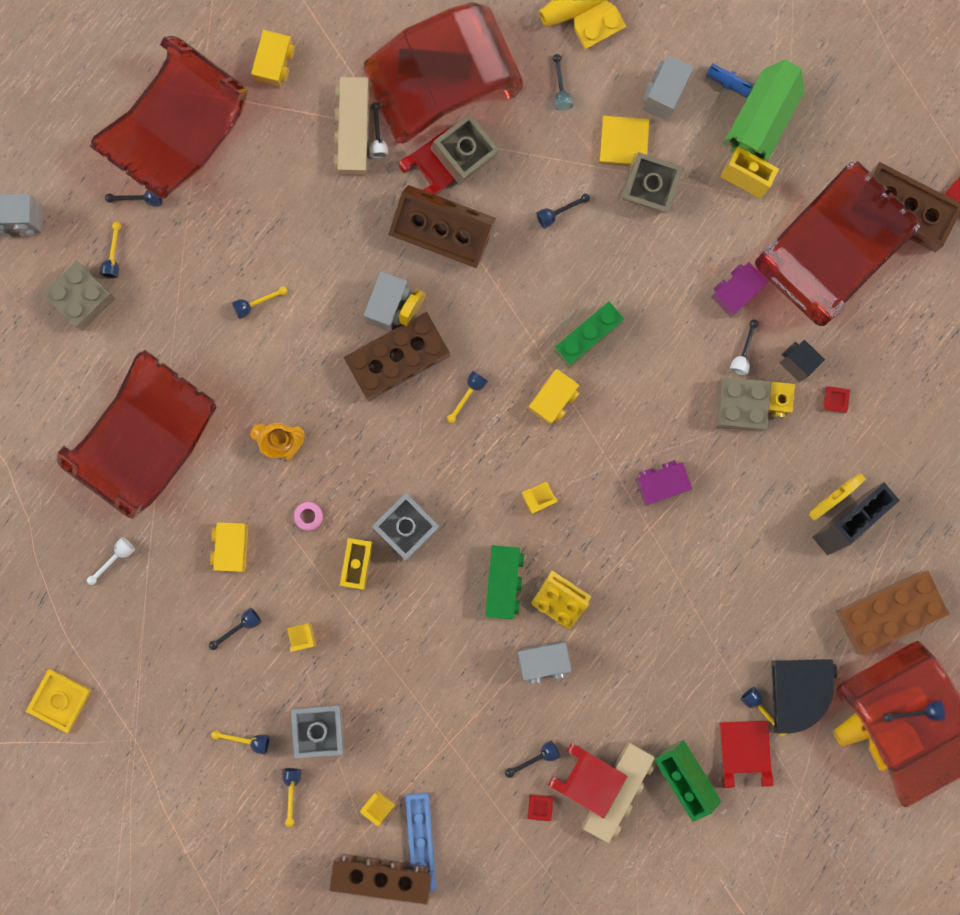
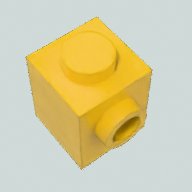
[768,382,795,418]

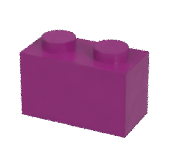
[711,262,769,318]
[635,460,692,506]

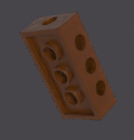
[852,162,960,252]
[388,185,496,268]
[343,312,450,402]
[329,854,433,905]

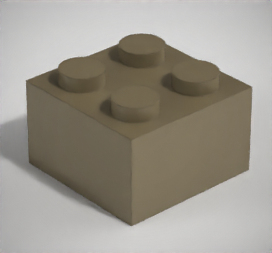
[430,113,500,185]
[620,152,683,213]
[43,260,116,331]
[715,377,771,432]

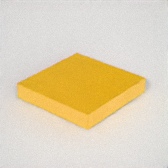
[599,116,650,166]
[26,669,92,734]

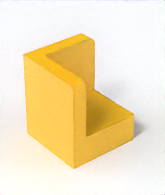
[521,482,558,515]
[287,623,317,652]
[360,789,395,827]

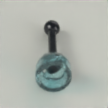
[552,54,573,110]

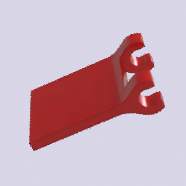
[398,128,456,195]
[720,721,773,788]
[548,743,628,819]

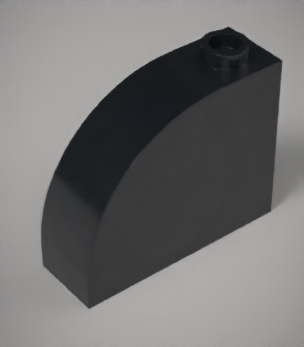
[812,482,900,555]
[771,659,837,734]

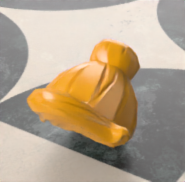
[250,423,305,461]

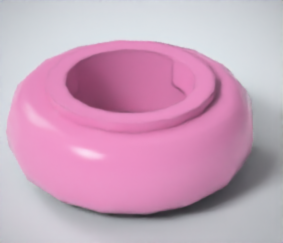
[294,502,323,531]

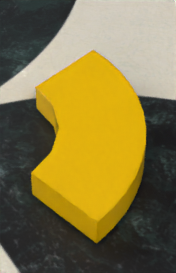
[399,289,426,326]
[809,473,866,520]

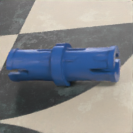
[705,63,754,98]

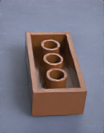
[836,570,949,655]

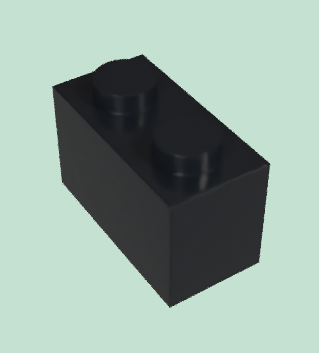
[780,339,825,383]

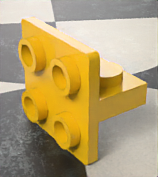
[531,571,592,629]

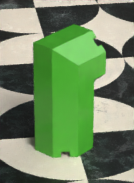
[723,59,805,162]

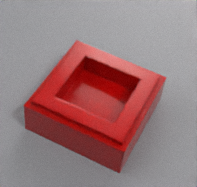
[822,386,850,414]
[527,794,554,822]

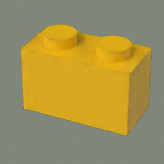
[251,30,295,88]
[720,146,779,199]
[528,368,580,426]
[210,522,248,572]
[340,538,373,590]

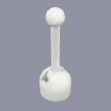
[87,537,135,585]

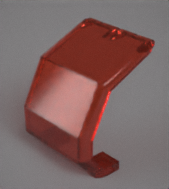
[363,2,523,144]
[90,36,248,198]
[755,161,921,326]
[57,350,217,519]
[836,641,960,807]

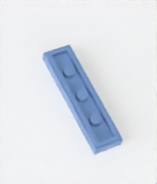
[405,792,437,891]

